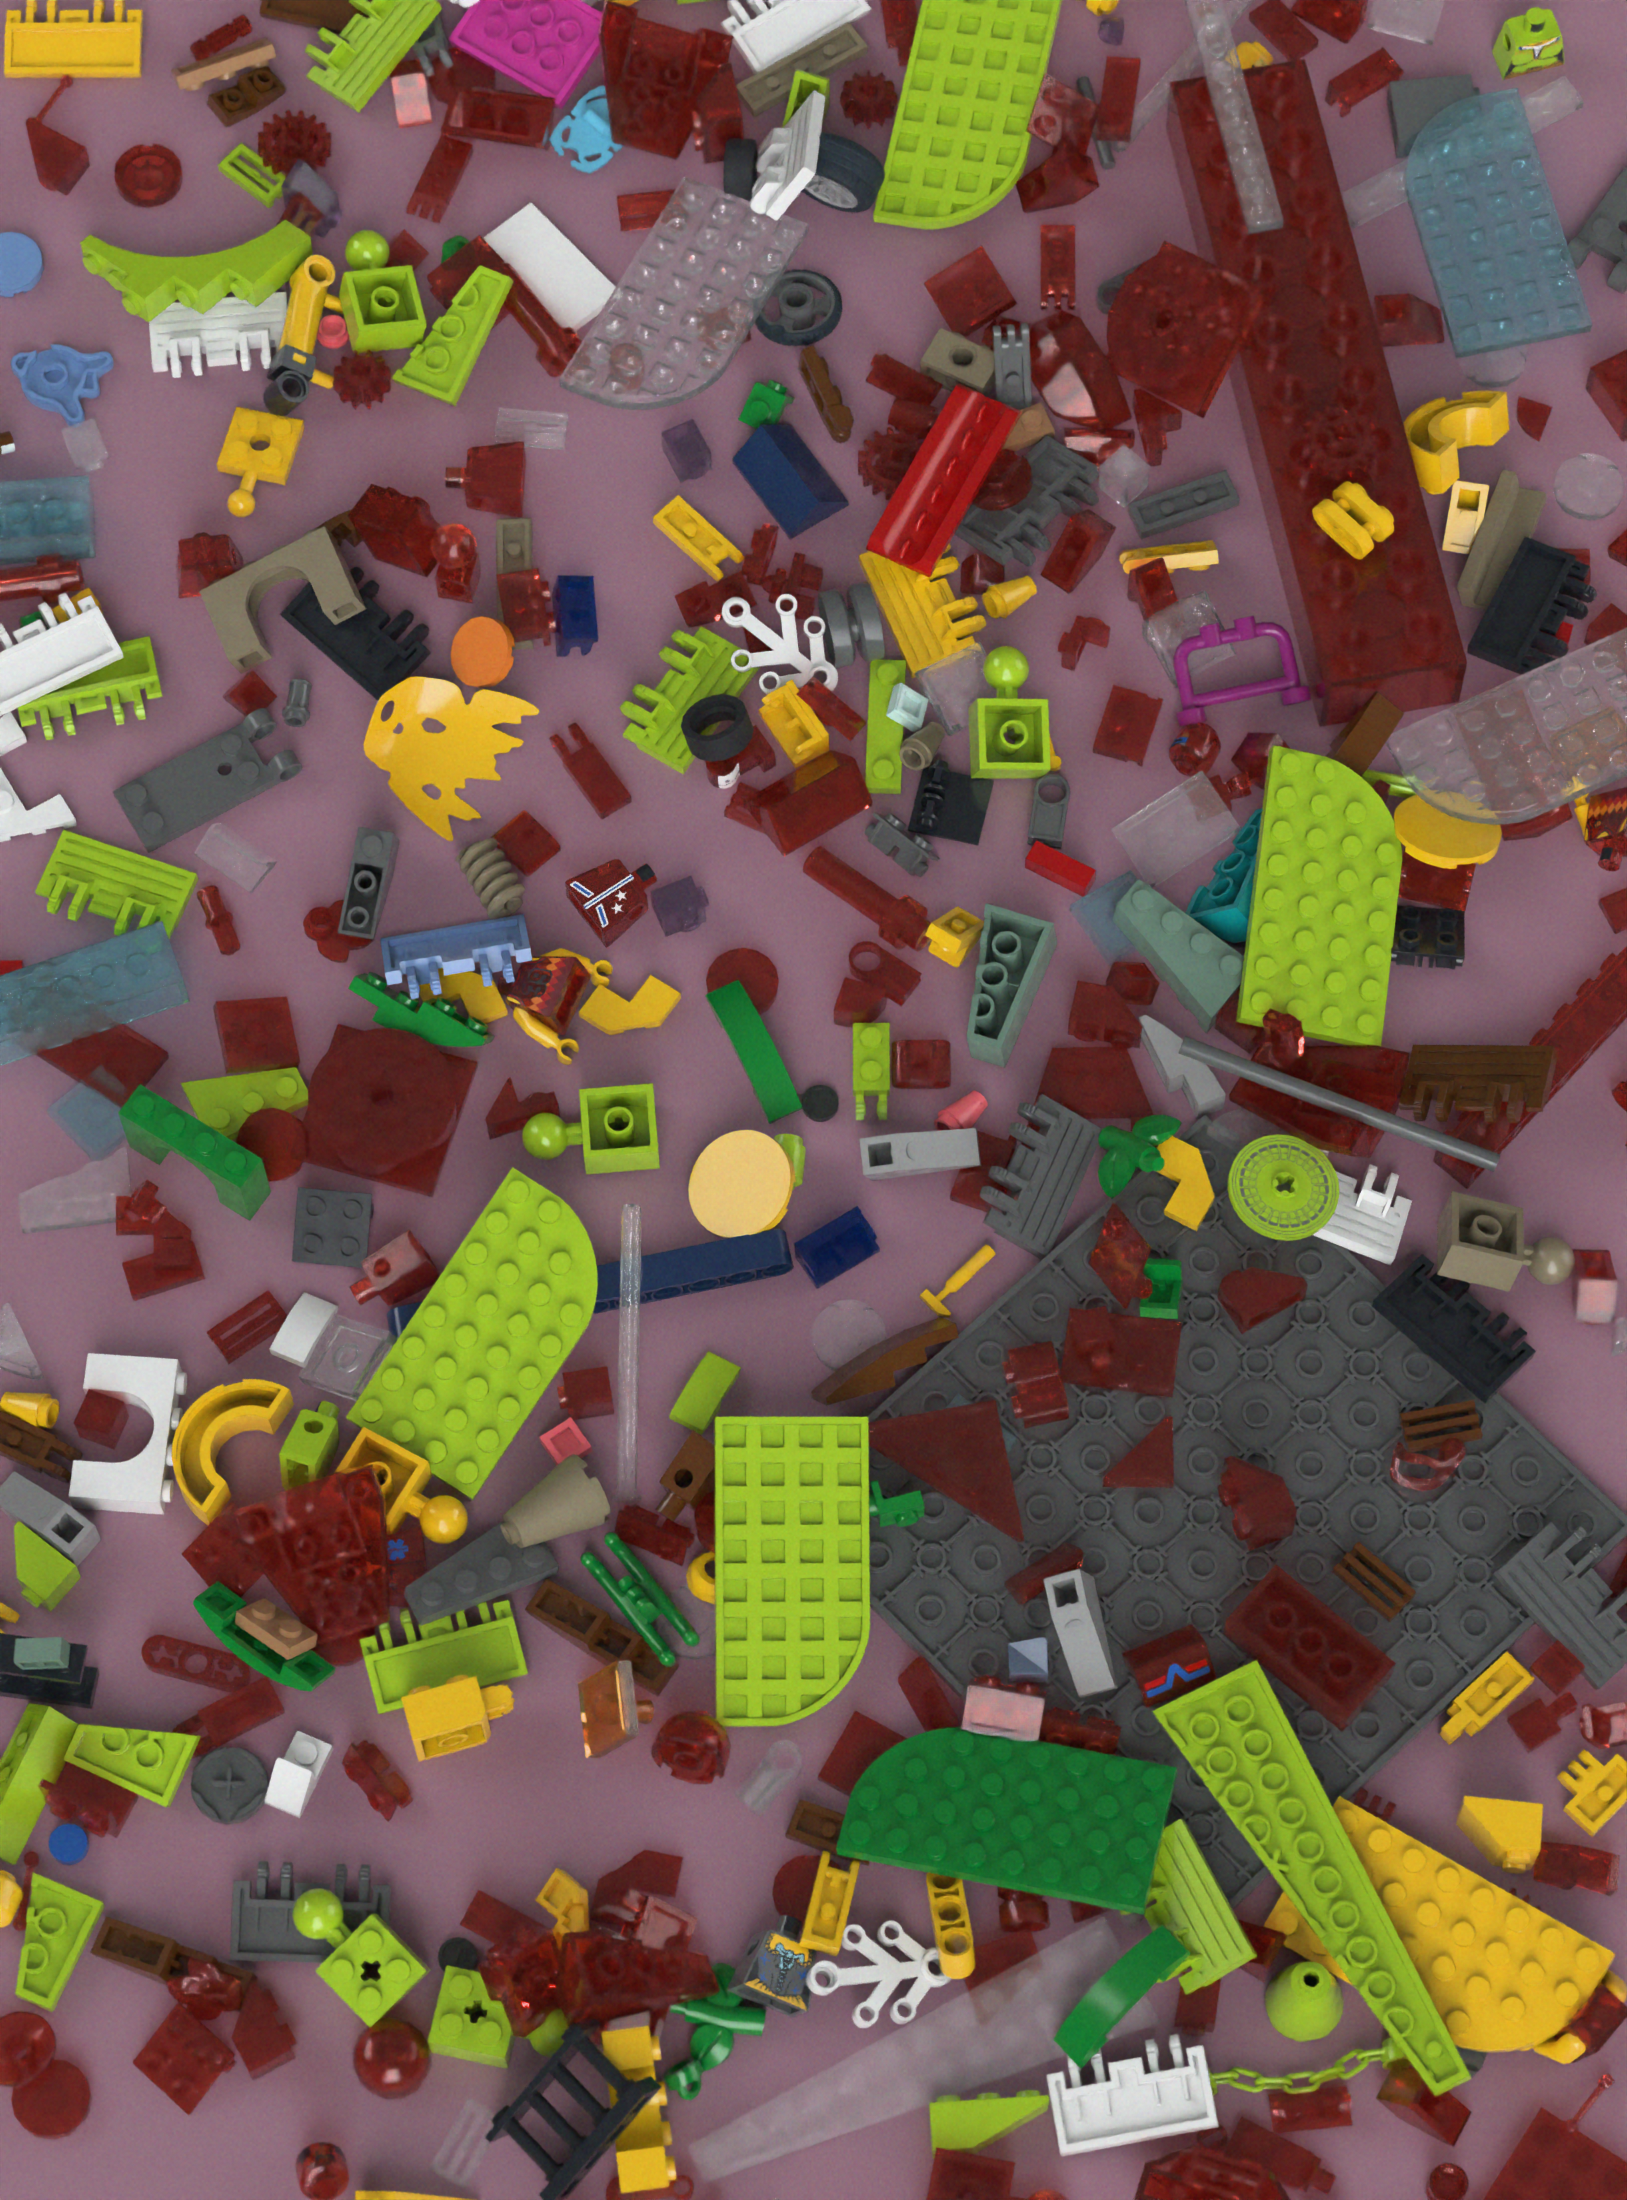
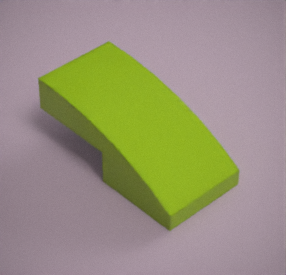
[669,1351,741,1435]

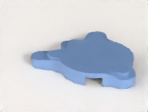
[11,345,114,428]

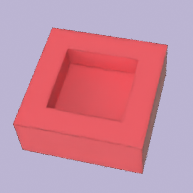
[539,1417,592,1466]

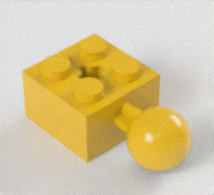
[324,1426,468,1544]

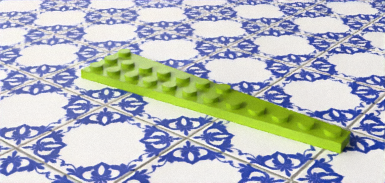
[1152,1660,1471,2097]

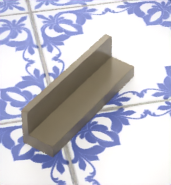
[1457,470,1547,610]

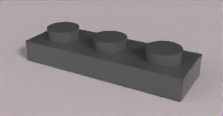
[1128,470,1240,539]

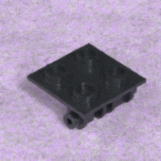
[908,760,994,846]
[1391,905,1465,970]
[292,1187,374,1268]

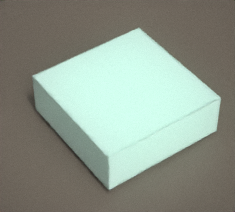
[886,682,929,732]

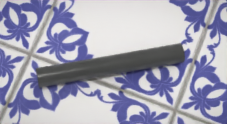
[1076,77,1115,170]

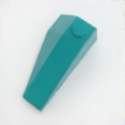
[1185,808,1262,943]

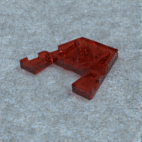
[1021,1046,1158,1150]

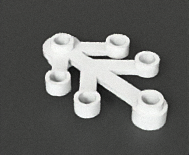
[722,594,838,696]
[806,1920,952,2028]

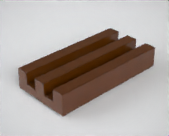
[1399,1400,1483,1453]
[1332,1541,1416,1622]

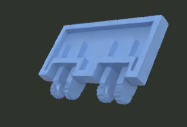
[380,914,532,999]

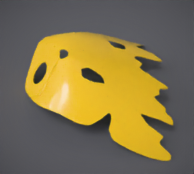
[363,676,539,841]

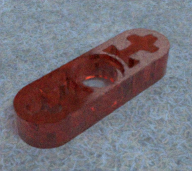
[141,1635,251,1693]

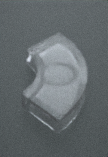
[1206,1107,1306,1152]

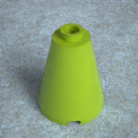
[1265,1961,1344,2042]

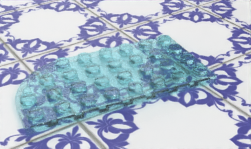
[1405,88,1592,359]

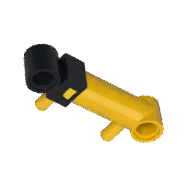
[263,255,344,416]

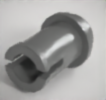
[282,679,312,727]

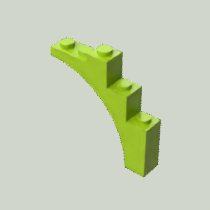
[80,220,313,323]

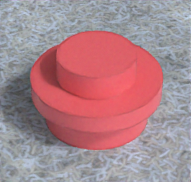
[317,315,349,349]

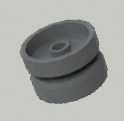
[818,581,885,669]

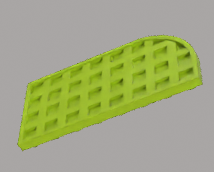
[873,0,1062,229]
[1236,745,1402,1051]
[346,1167,598,1501]
[714,1417,870,1727]

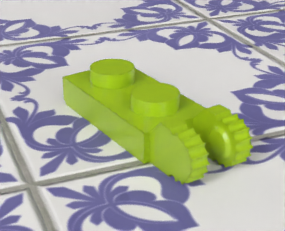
[853,1023,890,1120]

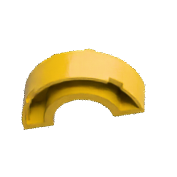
[1402,391,1509,494]
[172,1379,294,1527]
[601,2026,677,2193]

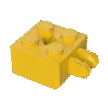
[401,1675,515,1762]

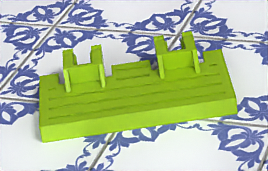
[304,0,442,113]
[619,626,760,774]
[18,636,162,741]
[35,830,198,944]
[360,1600,528,1714]
[1119,1819,1257,1995]

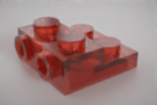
[478,1924,577,2037]

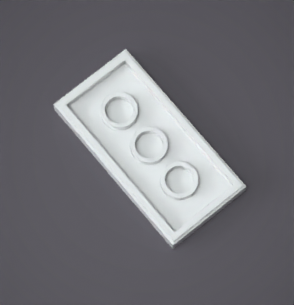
[478,203,621,337]

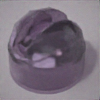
[1098,17,1124,46]

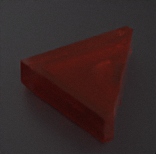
[1103,1416,1174,1487]

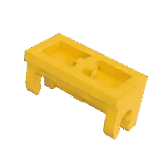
[758,680,829,769]

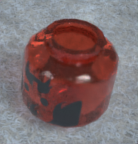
[295,2142,350,2200]

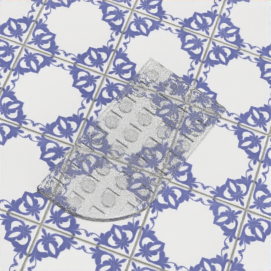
[559,176,808,410]
[1385,628,1627,825]

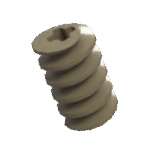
[455,838,525,919]

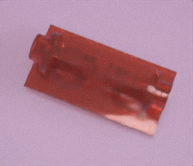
[865,353,943,412]
[614,1504,696,1566]
[1039,1706,1122,1755]
[341,1740,413,1822]
[1268,2086,1352,2134]

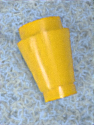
[982,575,1037,619]
[0,1391,60,1430]

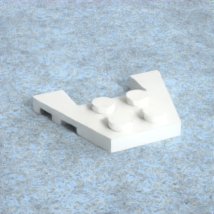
[0,712,77,842]

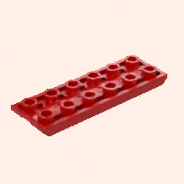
[866,384,1022,578]

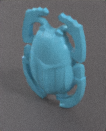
[549,85,643,174]

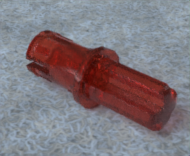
[197,885,241,956]

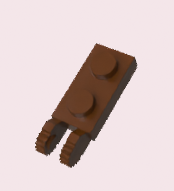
[798,345,854,443]
[0,1411,83,1483]

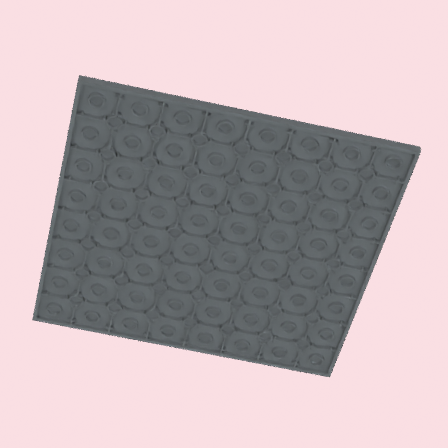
[867,1115,1627,1910]

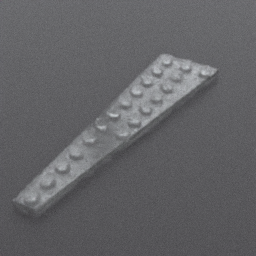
[686,1917,1161,2183]

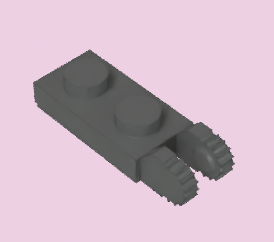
[412,13,454,77]

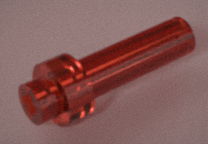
[493,263,591,383]
[0,552,84,604]
[803,846,932,952]

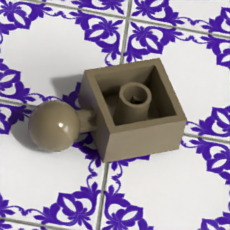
[1437,1191,1575,1292]

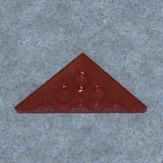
[868,1400,1024,1542]

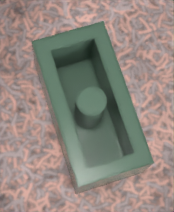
[14,1637,70,1670]

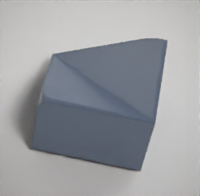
[1008,1638,1048,1682]

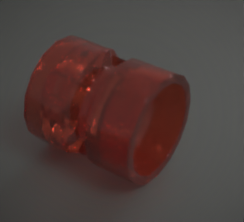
[997,1886,1050,1933]

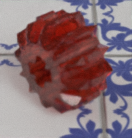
[840,69,898,130]
[333,349,392,410]

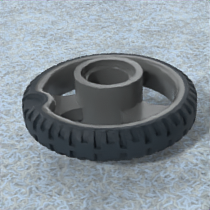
[752,269,842,347]

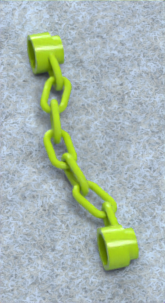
[1208,2038,1411,2096]

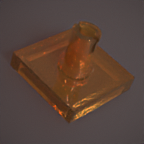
[578,1660,654,1758]

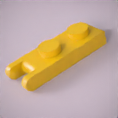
[653,495,744,582]
[1119,540,1219,575]
[799,1851,861,1957]

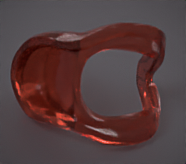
[1390,1437,1467,1491]

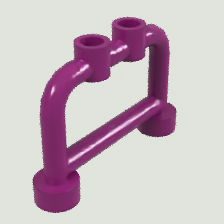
[1173,616,1311,727]

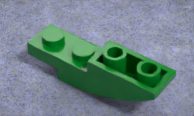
[348,972,495,1047]

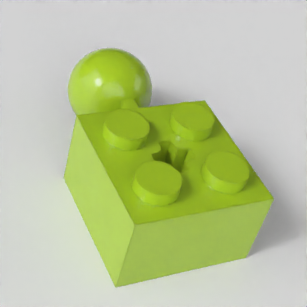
[339,230,427,354]
[968,646,1051,779]
[522,1083,660,1175]
[293,1888,431,2028]
[428,1965,577,2069]

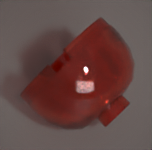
[651,1710,731,1784]
[352,2017,432,2100]

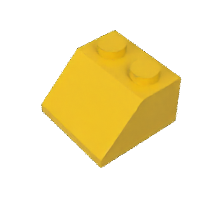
[1456,1796,1543,1874]

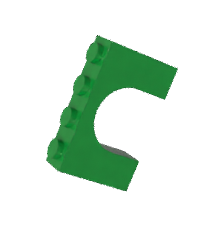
[118,1084,271,1221]

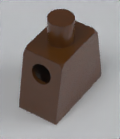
[655,1430,714,1523]

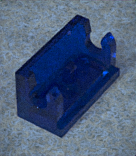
[552,575,598,657]
[794,1206,880,1289]

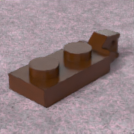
[785,1799,891,1866]

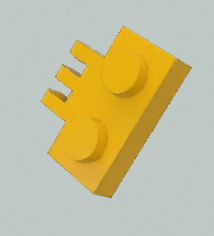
[1557,1749,1627,1837]

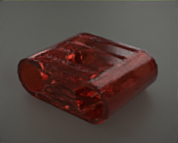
[491,810,561,877]
[892,1039,951,1089]

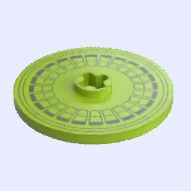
[1227,1134,1339,1241]

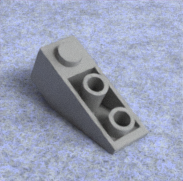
[859,1128,981,1181]
[0,1471,101,1567]
[1044,1569,1117,1698]

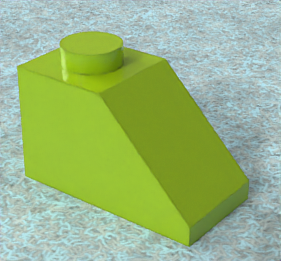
[14,1521,81,1612]

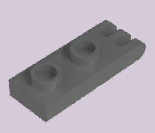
[992,323,1032,410]

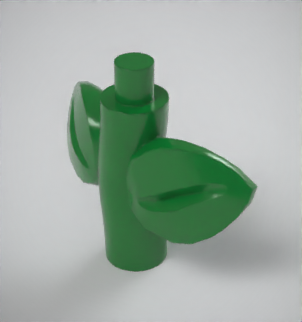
[1098,1115,1182,1199]
[670,1963,767,2072]

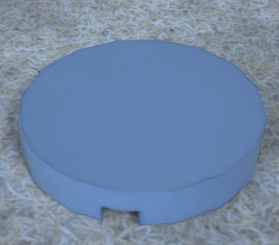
[0,232,44,297]

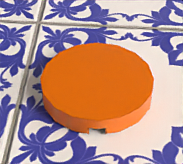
[450,616,515,688]

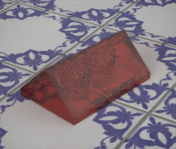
[441,83,556,152]
[743,749,873,857]

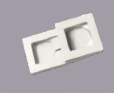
[270,1292,339,1368]

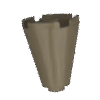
[500,1454,611,1548]

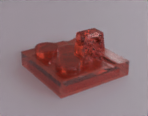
[923,245,1018,337]
[213,996,300,1074]

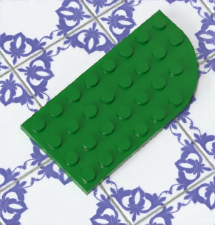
[836,1727,1177,1915]

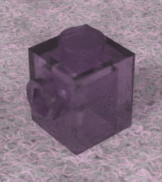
[651,876,709,937]

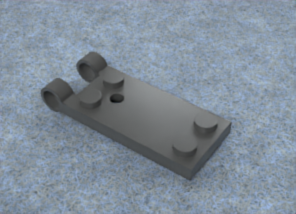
[1562,165,1627,294]
[113,708,302,853]

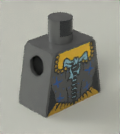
[727,1915,816,2017]

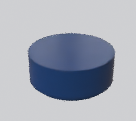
[48,1824,89,1865]

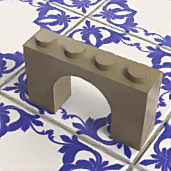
[199,526,366,674]

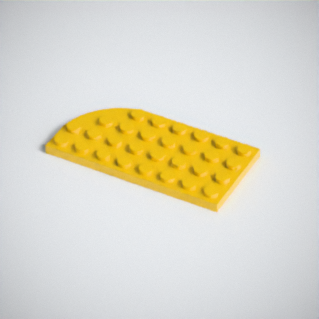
[1260,1796,1616,2052]

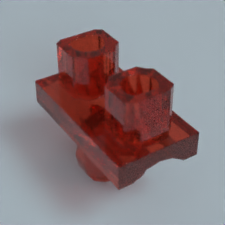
[762,552,823,624]

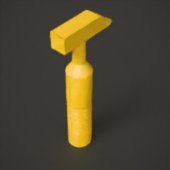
[919,1244,996,1318]

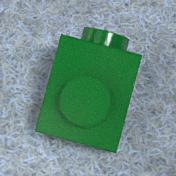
[738,379,795,429]
[1139,1258,1183,1319]
[869,1480,924,1528]

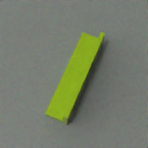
[0,1703,79,1865]

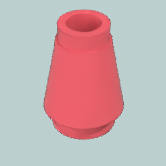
[934,1090,988,1131]

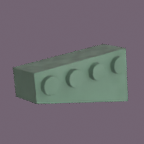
[1112,879,1244,1034]
[967,903,1058,1068]

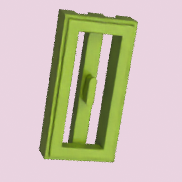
[218,142,292,209]

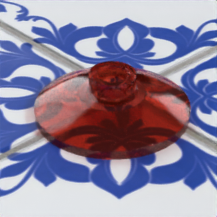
[0,2011,56,2087]

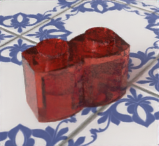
[1001,1340,1069,1429]

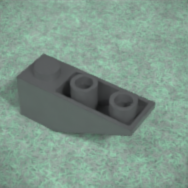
[338,827,400,940]

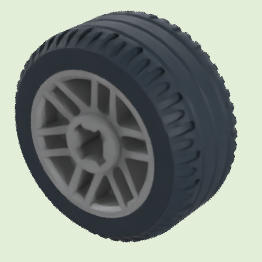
[802,132,885,213]

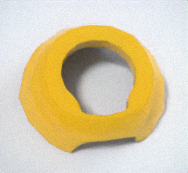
[686,1551,715,1604]

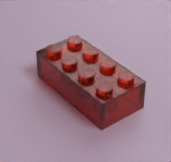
[1223,1564,1396,1733]

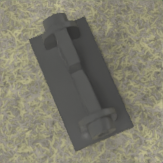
[864,813,940,877]

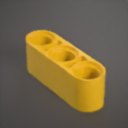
[926,1873,975,1979]

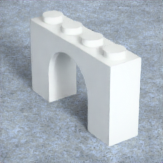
[69,1353,187,1515]

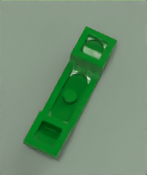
[705,980,802,1124]
[193,1581,336,1692]
[1053,1925,1191,2068]

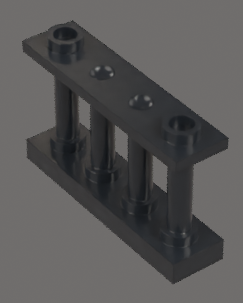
[0,1633,100,1709]
[485,2018,661,2200]

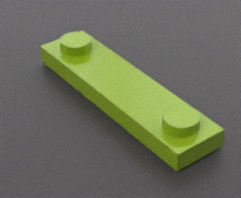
[865,659,906,794]

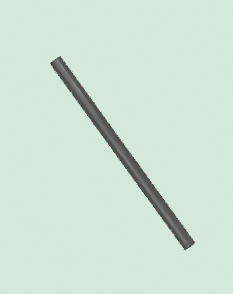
[1178,1036,1501,1172]

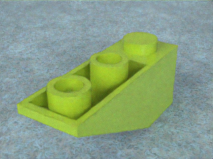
[929,2090,1049,2159]

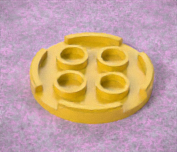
[1393,792,1502,869]
[688,1130,796,1239]

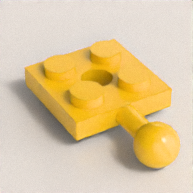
[217,406,305,518]

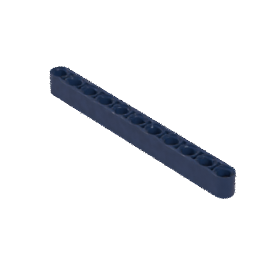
[386,1229,794,1347]

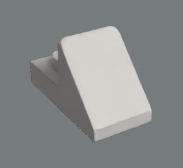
[264,1730,334,1818]

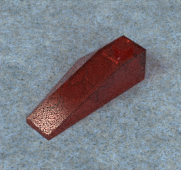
[555,1930,720,2027]

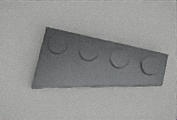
[404,1521,559,1626]

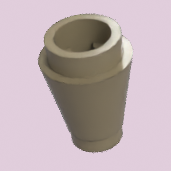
[899,722,945,771]

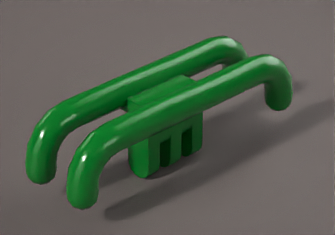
[580,1532,700,1667]

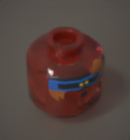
[1169,723,1221,776]

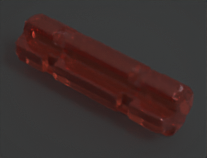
[190,15,252,61]

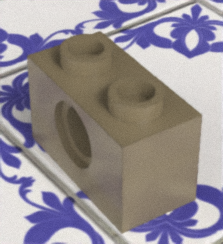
[920,328,995,397]

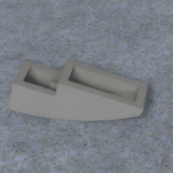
[1137,1014,1226,1119]

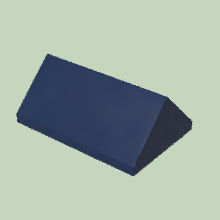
[732,425,849,539]

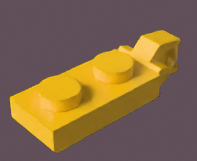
[1439,1651,1535,1745]

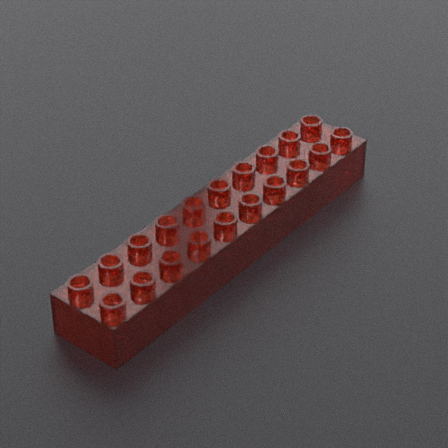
[1166,59,1467,727]

